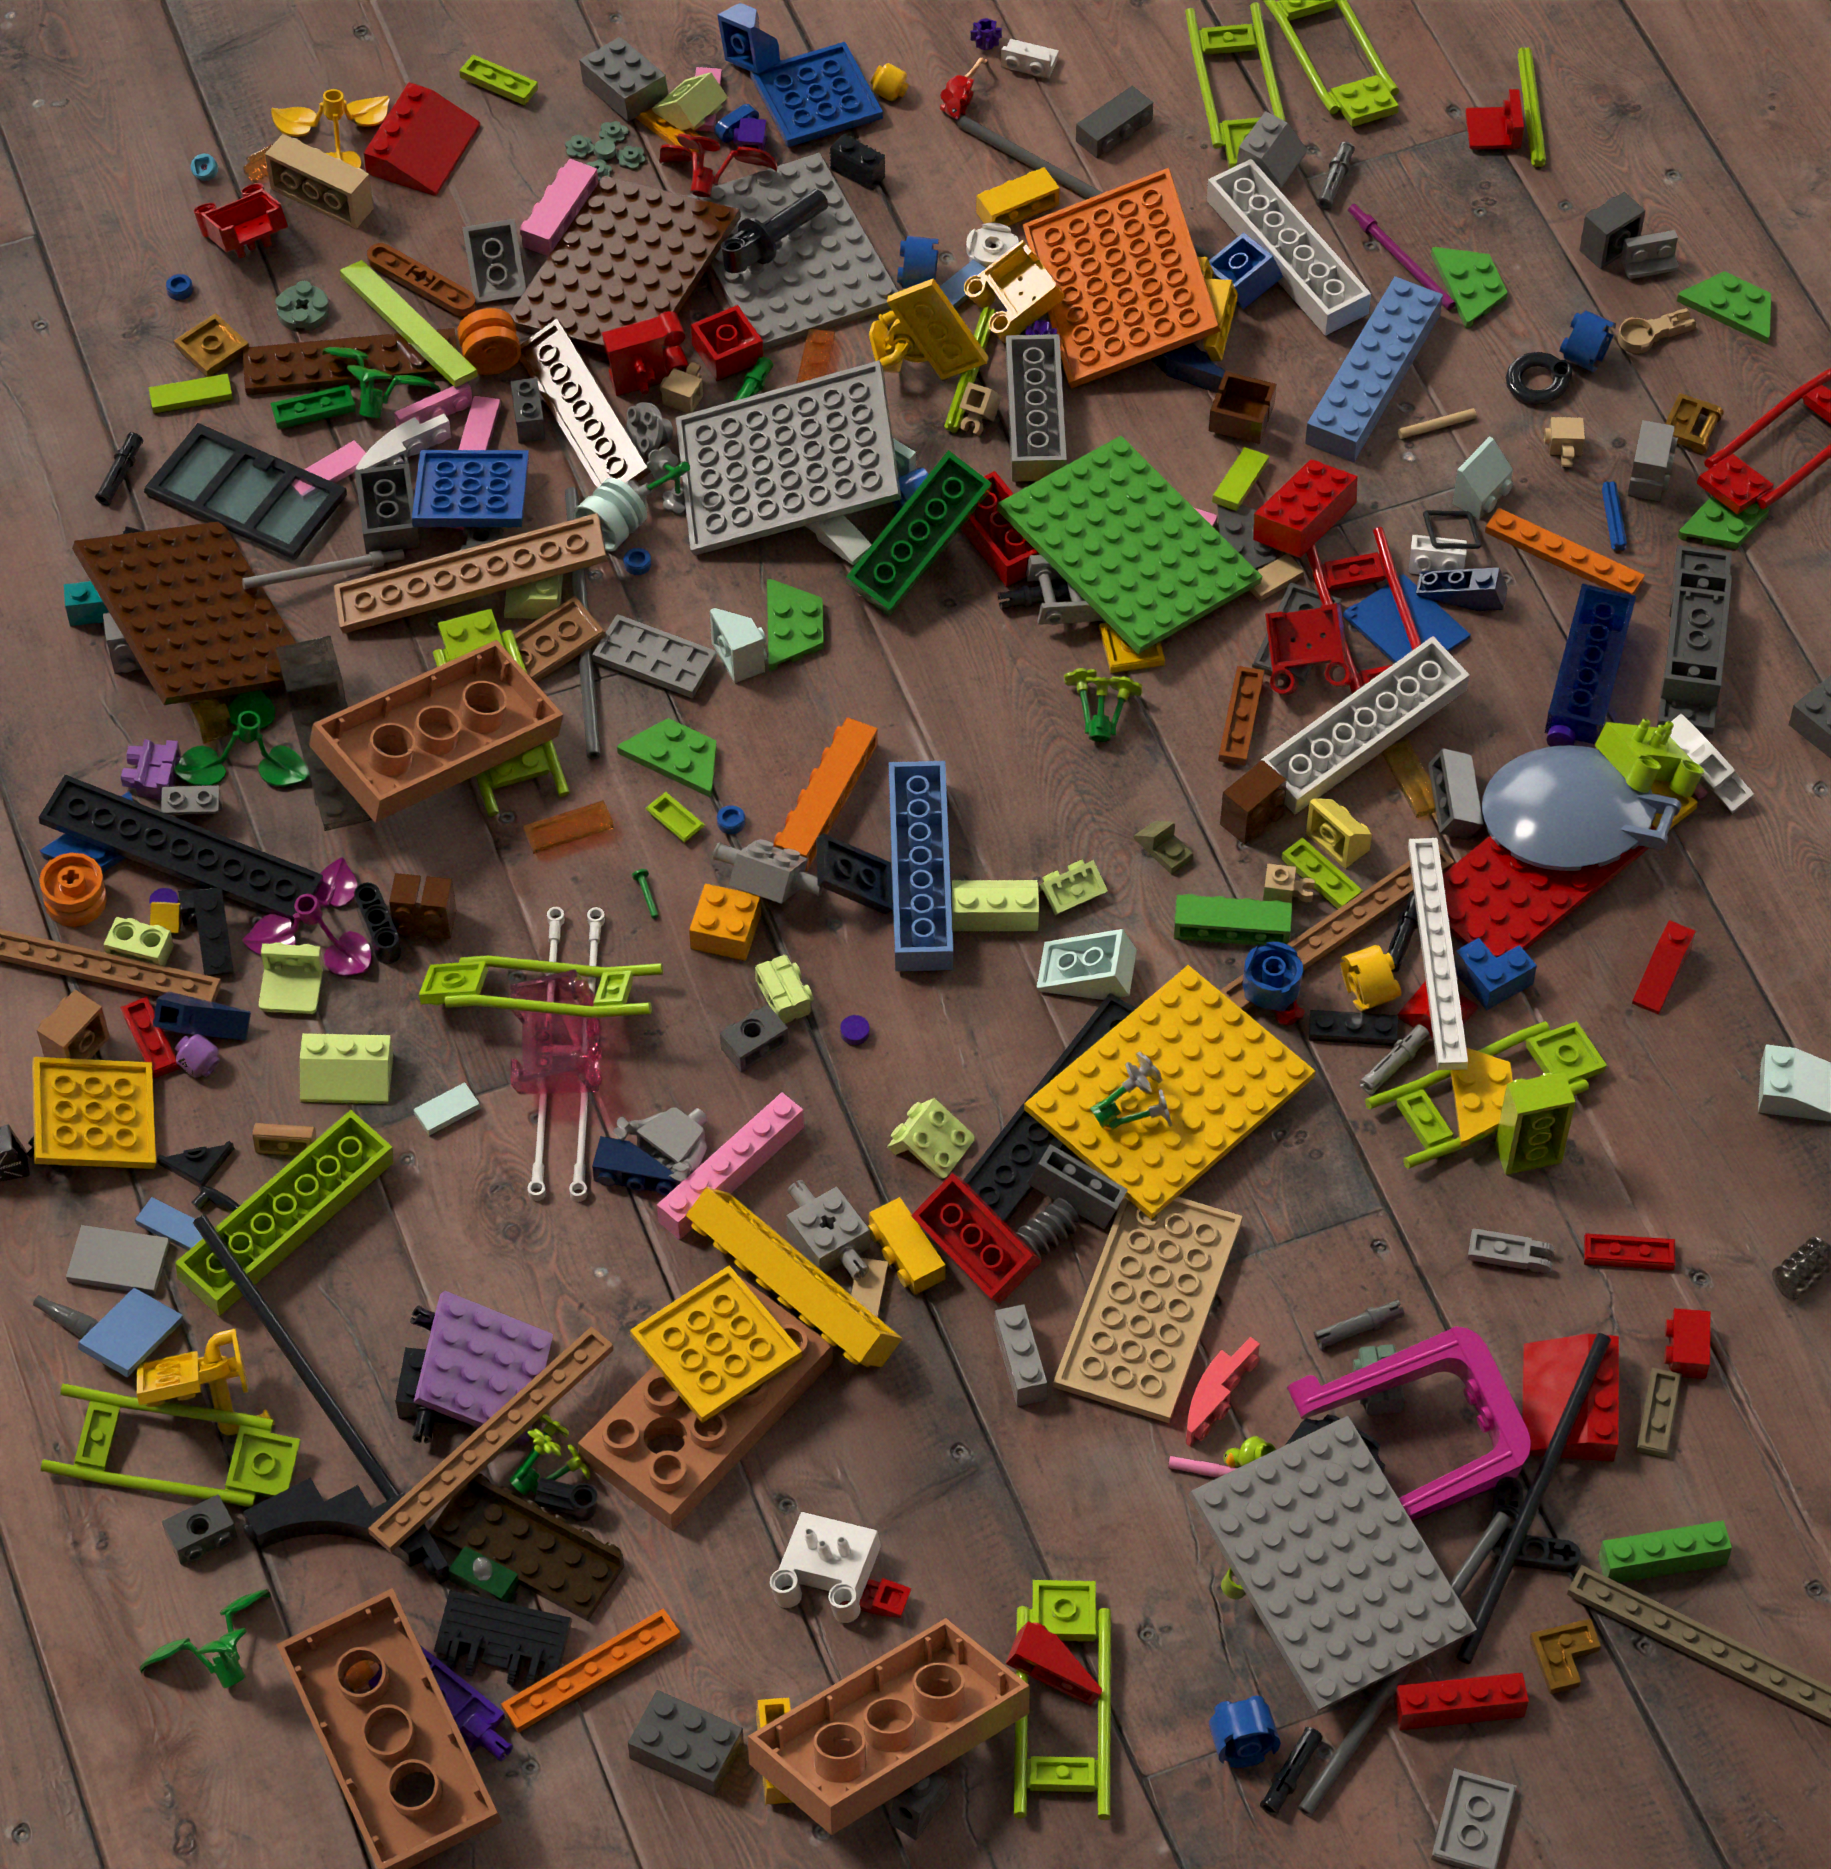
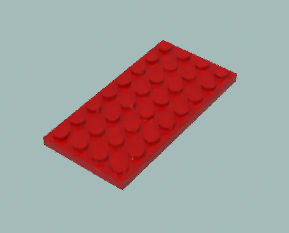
[1442,824,1657,958]

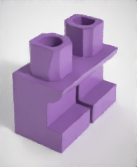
[121,739,181,799]

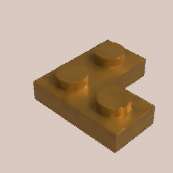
[1530,1618,1601,1694]

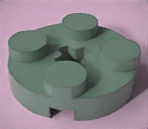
[275,281,329,331]

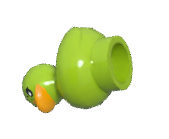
[1223,1436,1276,1468]

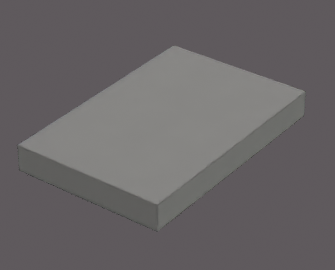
[66,1225,170,1295]
[1431,1768,1517,1869]

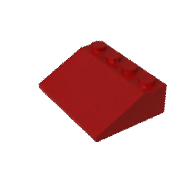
[363,82,481,196]
[1522,1334,1619,1462]

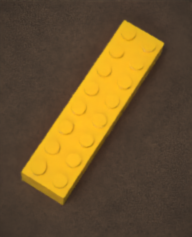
[685,1187,903,1367]

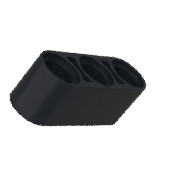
[354,882,401,964]

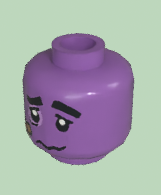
[175,1034,220,1078]

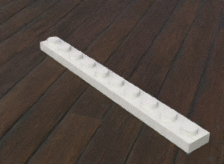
[1408,838,1468,1070]

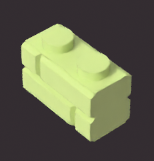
[755,955,814,1024]

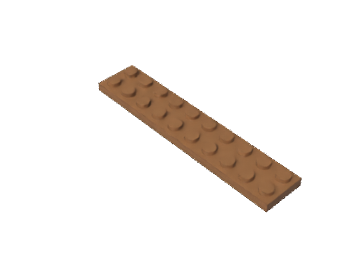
[334,513,608,634]

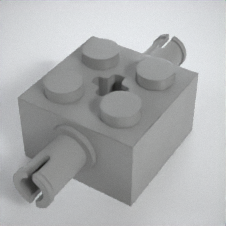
[713,839,824,904]
[786,1180,870,1280]

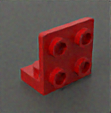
[1465,89,1524,149]

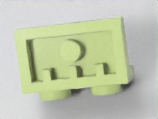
[1038,859,1108,915]

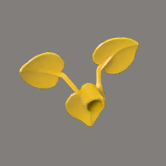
[271,89,389,168]

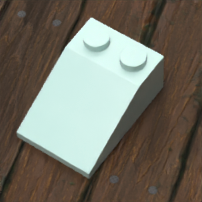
[1037,929,1137,1000]
[1758,1045,1831,1121]

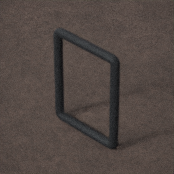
[1423,510,1481,549]

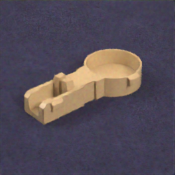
[1618,308,1696,354]

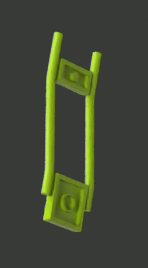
[1262,0,1399,127]
[1185,2,1286,169]
[433,609,570,817]
[419,955,663,1018]
[1365,1021,1607,1169]
[40,1383,300,1508]
[1014,1580,1111,1821]

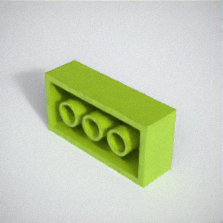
[1495,1072,1576,1175]

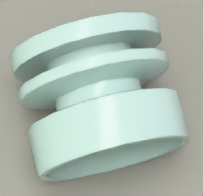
[574,478,647,551]

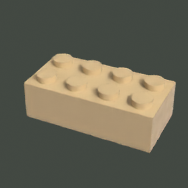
[265,134,374,229]

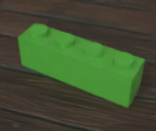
[1174,894,1292,946]
[1598,1520,1732,1583]

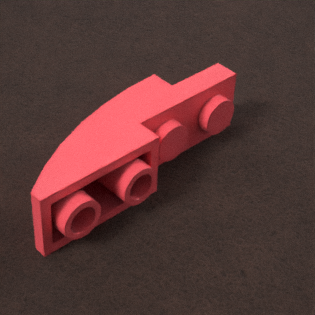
[1186,1337,1260,1447]

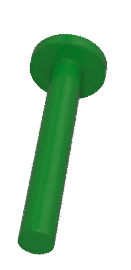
[632,869,659,919]

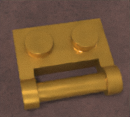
[1665,393,1724,454]

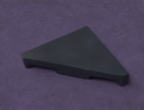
[157,1141,235,1187]

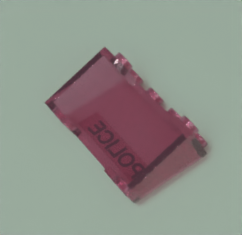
[510,969,602,1095]

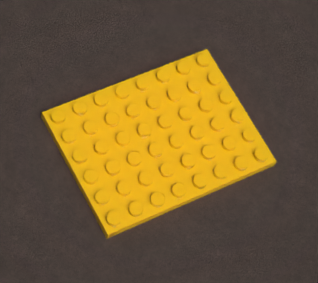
[1024,965,1316,1220]

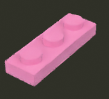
[394,382,472,427]

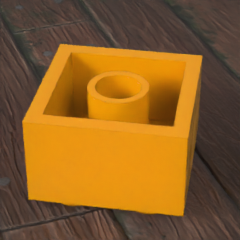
[689,883,761,961]

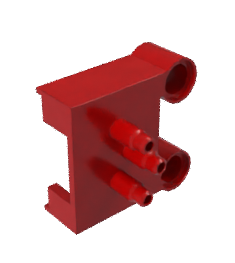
[194,183,288,258]
[601,311,689,396]
[1265,603,1354,695]

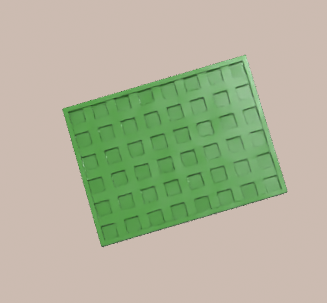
[996,436,1263,654]

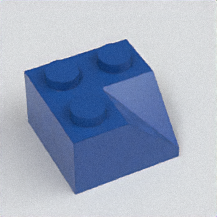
[717,3,781,74]
[1209,232,1283,309]

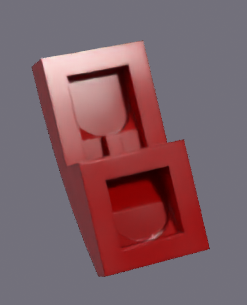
[840,1578,912,1618]

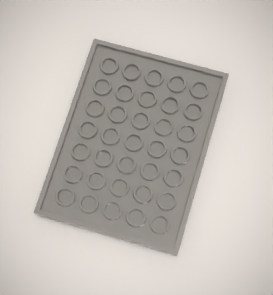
[687,153,898,350]
[676,360,901,556]
[1188,1416,1477,1713]

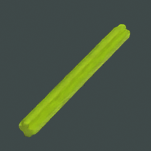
[1518,47,1546,167]
[944,306,996,433]

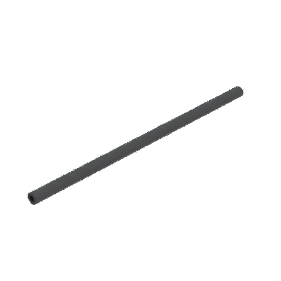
[957,115,1215,260]
[565,487,601,759]
[1298,1512,1511,1817]

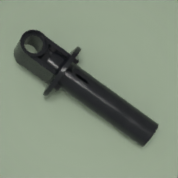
[721,189,828,273]

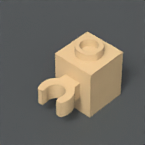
[660,362,703,414]
[959,382,1002,436]
[1544,417,1585,467]
[1263,864,1315,903]

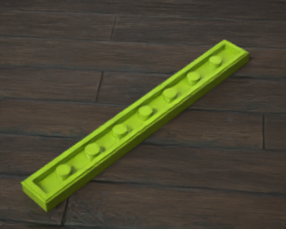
[340,260,478,388]

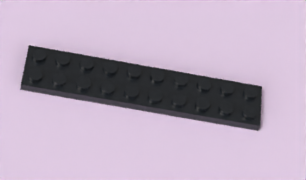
[39,775,323,923]
[963,993,1136,1223]

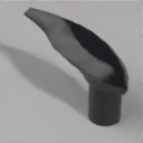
[191,1186,240,1212]

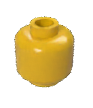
[870,63,910,102]

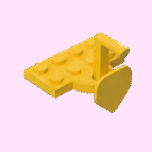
[869,278,988,380]
[136,1329,274,1435]

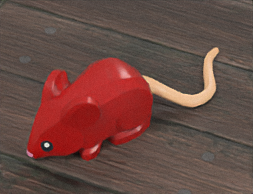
[940,57,987,119]

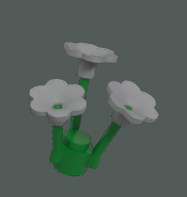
[1090,1052,1173,1130]

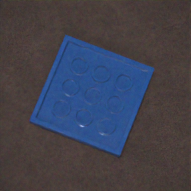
[750,42,883,147]
[412,450,529,528]

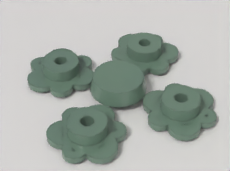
[565,121,645,181]

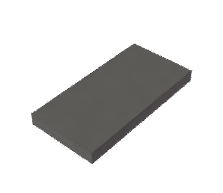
[1252,582,1342,687]

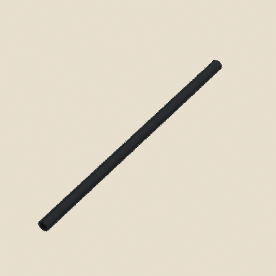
[193,1215,400,1501]
[1456,1333,1611,1664]

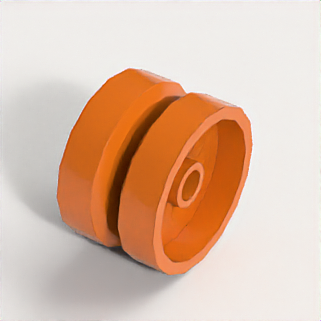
[457,308,521,375]
[39,852,107,927]

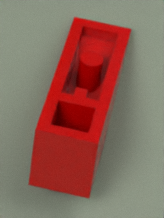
[1632,920,1696,1015]
[1006,1621,1103,1705]

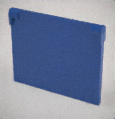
[1343,574,1471,664]

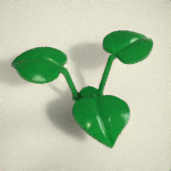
[322,347,441,418]
[174,690,307,787]
[139,1589,271,1688]

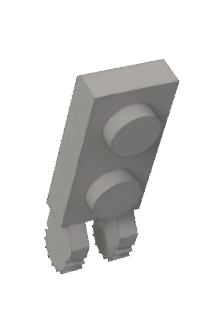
[1467,1229,1555,1273]

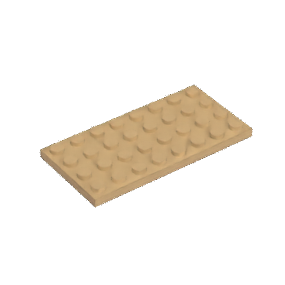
[1053,1196,1243,1423]

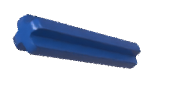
[1602,481,1627,551]

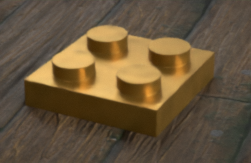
[174,313,249,377]

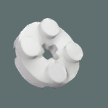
[966,223,1019,268]

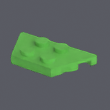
[1431,247,1508,329]
[1677,271,1771,344]
[1678,496,1769,550]
[767,579,824,671]
[617,718,717,797]

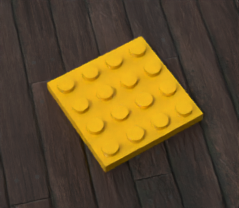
[32,1057,156,1169]
[630,1265,802,1423]

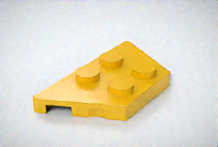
[1451,1047,1513,1147]

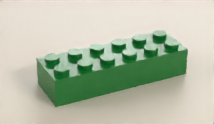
[846,450,992,617]

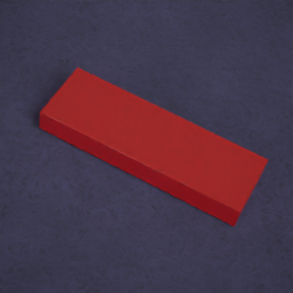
[120,997,180,1079]
[1584,1233,1675,1270]

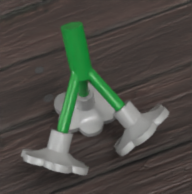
[625,447,690,515]

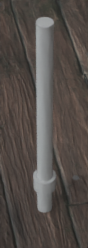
[242,549,404,589]

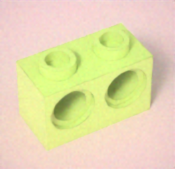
[103,917,174,966]

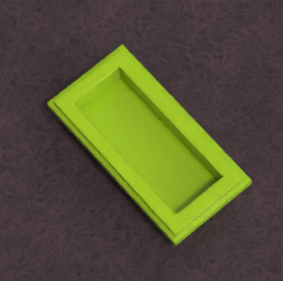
[645,792,705,843]

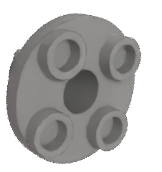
[626,402,673,457]

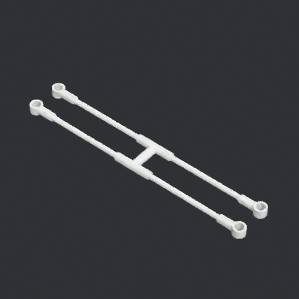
[527,907,605,1202]

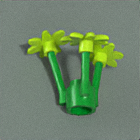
[508,1414,591,1496]

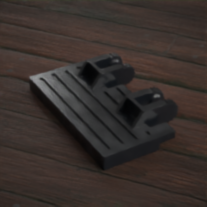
[434,1590,572,1689]

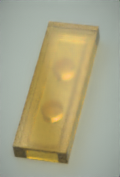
[1382,740,1436,818]

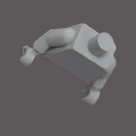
[613,1108,708,1182]

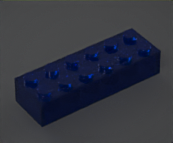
[1544,584,1636,744]

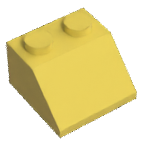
[1306,798,1372,869]

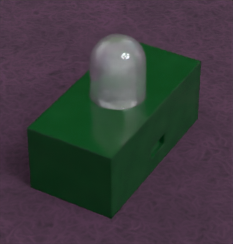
[448,1546,520,1603]

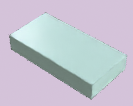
[414,1082,480,1136]

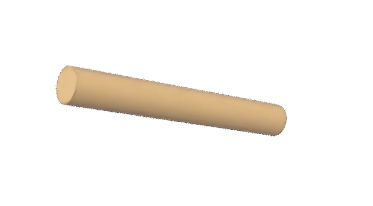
[1398,408,1476,439]

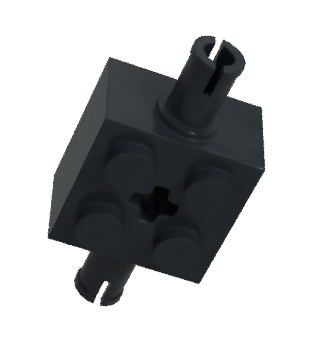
[395,1347,460,1444]

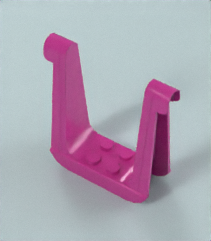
[1287,1326,1531,1521]

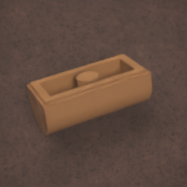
[252,1123,316,1156]

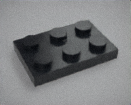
[816,833,893,914]

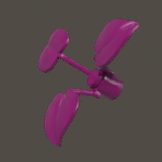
[242,857,372,976]

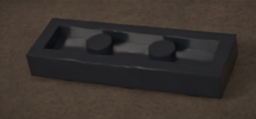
[193,887,234,976]
[1309,1010,1398,1046]

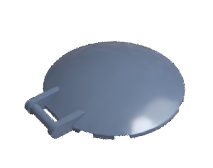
[1482,745,1681,871]

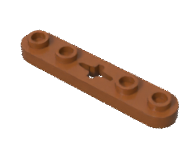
[367,243,476,316]

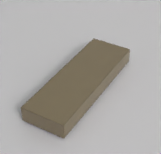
[1636,1367,1682,1458]

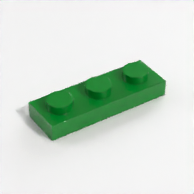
[270,385,356,430]

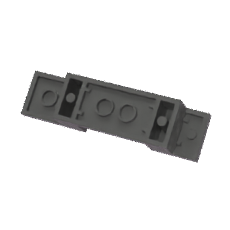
[1657,545,1732,735]

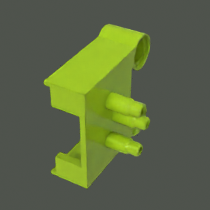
[1595,719,1704,797]

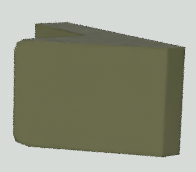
[1134,820,1193,875]

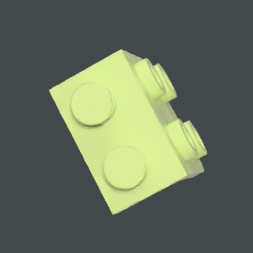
[259,943,324,1014]
[887,1098,974,1179]

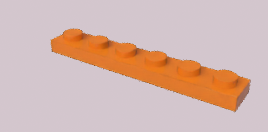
[1485,508,1645,600]
[501,1608,681,1733]

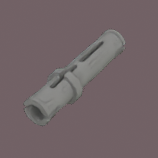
[1359,1025,1431,1095]

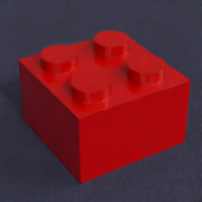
[691,305,763,381]

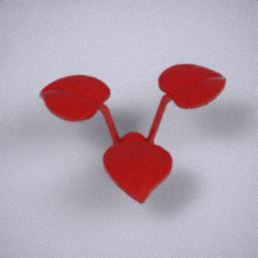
[659,134,778,198]

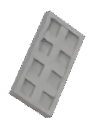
[592,614,717,698]

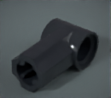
[534,1477,597,1522]

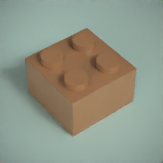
[36,990,110,1059]

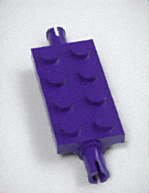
[368,1645,513,1762]

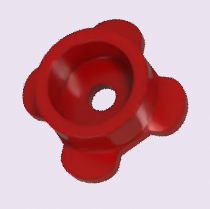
[1271,999,1305,1025]

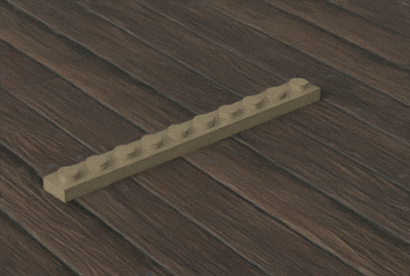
[1567,1565,1831,1725]

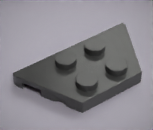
[1217,504,1276,571]

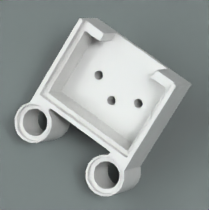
[770,1512,881,1623]

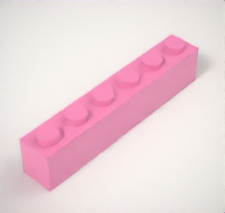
[657,1092,804,1240]

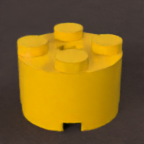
[1340,945,1401,1011]

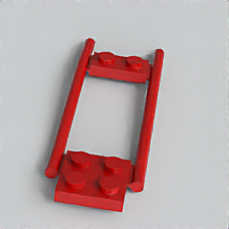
[1696,368,1831,514]
[1306,527,1422,694]

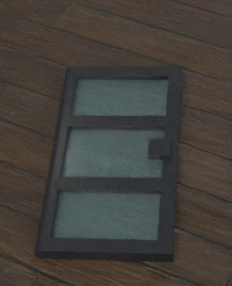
[144,423,347,560]

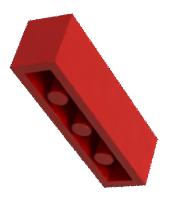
[1394,1672,1529,1731]

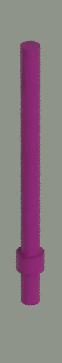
[1348,204,1456,310]

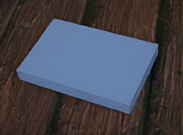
[78,1288,183,1377]

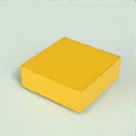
[150,902,181,933]

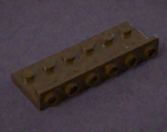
[429,1473,624,1621]

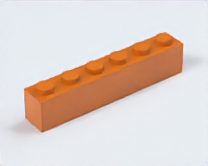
[773,717,878,872]

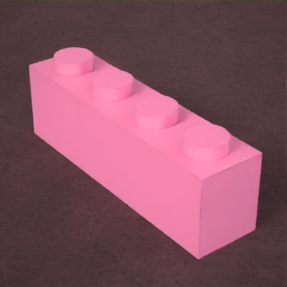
[520,159,598,256]

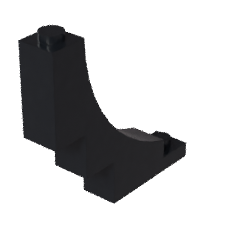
[242,1477,450,1584]

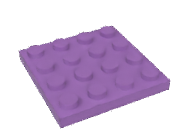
[414,1291,553,1445]

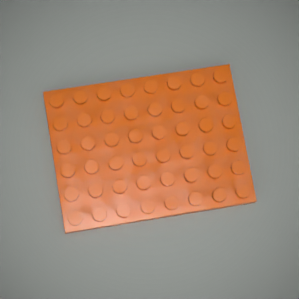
[1022,168,1221,389]

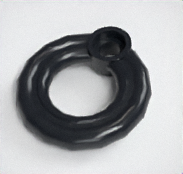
[1505,352,1572,405]

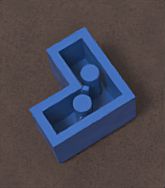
[1454,938,1537,1011]

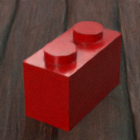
[1664,1308,1711,1379]

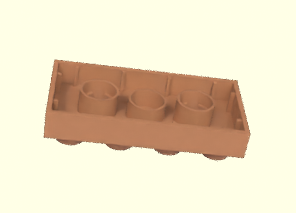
[309,640,563,823]
[578,1277,833,1531]
[276,1588,502,1869]
[748,1618,1030,1835]

